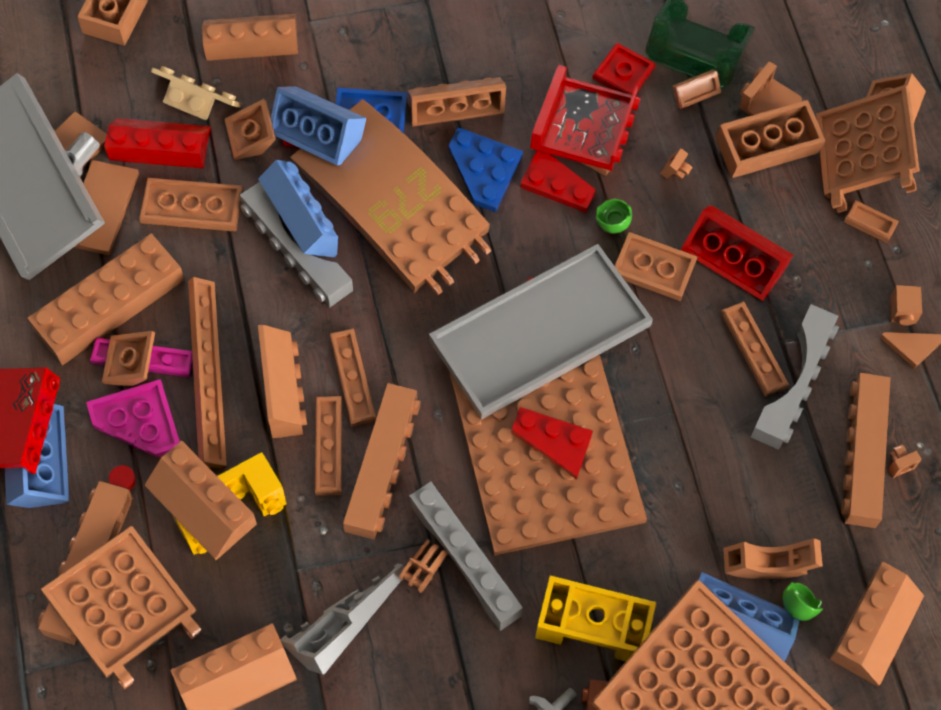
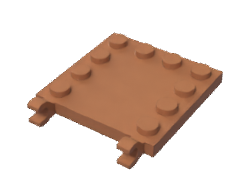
[816,85,920,213]
[41,526,201,690]

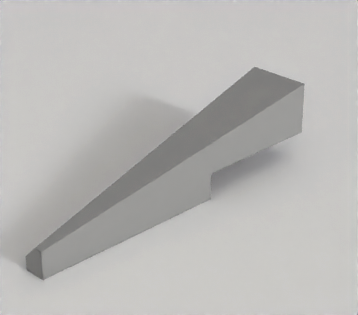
[280,563,404,675]

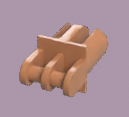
[399,539,448,593]

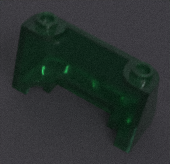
[645,0,755,86]

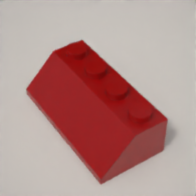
[104,118,211,169]
[681,205,794,301]

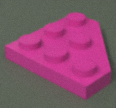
[86,379,180,458]

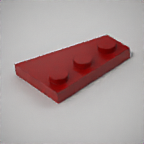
[520,150,596,213]
[511,407,593,480]

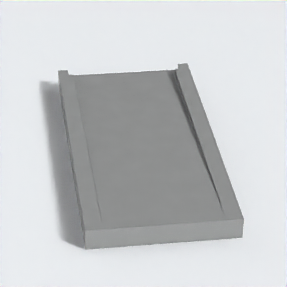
[0,73,105,280]
[429,244,653,420]

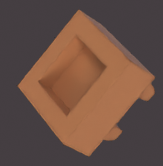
[660,148,692,180]
[888,444,922,478]

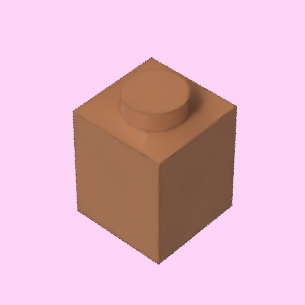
[890,285,922,326]

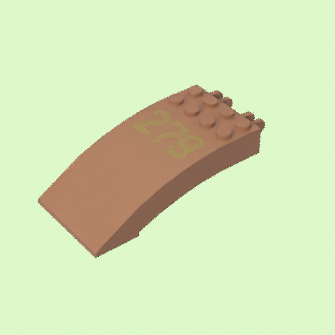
[290,99,491,295]

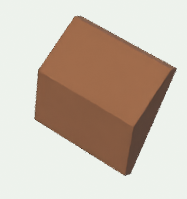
[225,99,276,160]
[102,331,155,387]

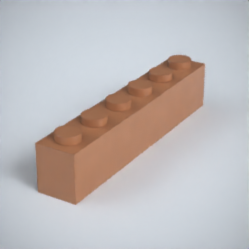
[841,373,891,528]
[343,383,421,540]
[38,481,133,645]

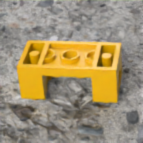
[172,452,286,555]
[535,576,656,661]

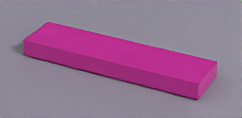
[90,338,193,378]

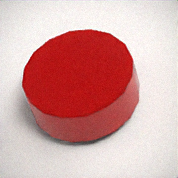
[109,465,136,491]

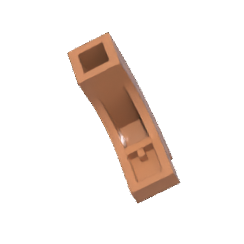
[723,538,823,579]

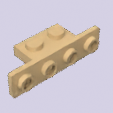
[151,66,242,120]

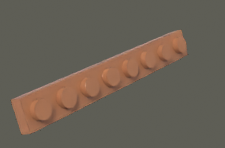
[188,277,227,469]

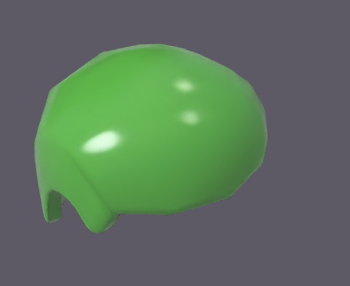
[595,198,632,234]
[782,582,823,621]

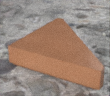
[880,332,941,369]

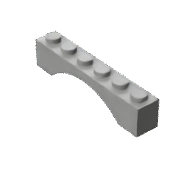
[240,182,353,307]
[751,304,839,450]
[409,482,523,631]

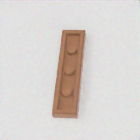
[721,302,789,397]
[330,328,376,427]
[315,396,342,496]

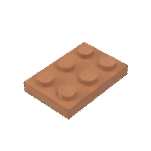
[615,232,697,301]

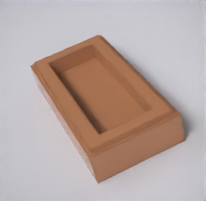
[673,70,721,109]
[844,200,899,243]

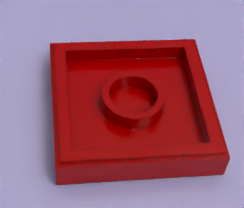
[592,42,656,95]

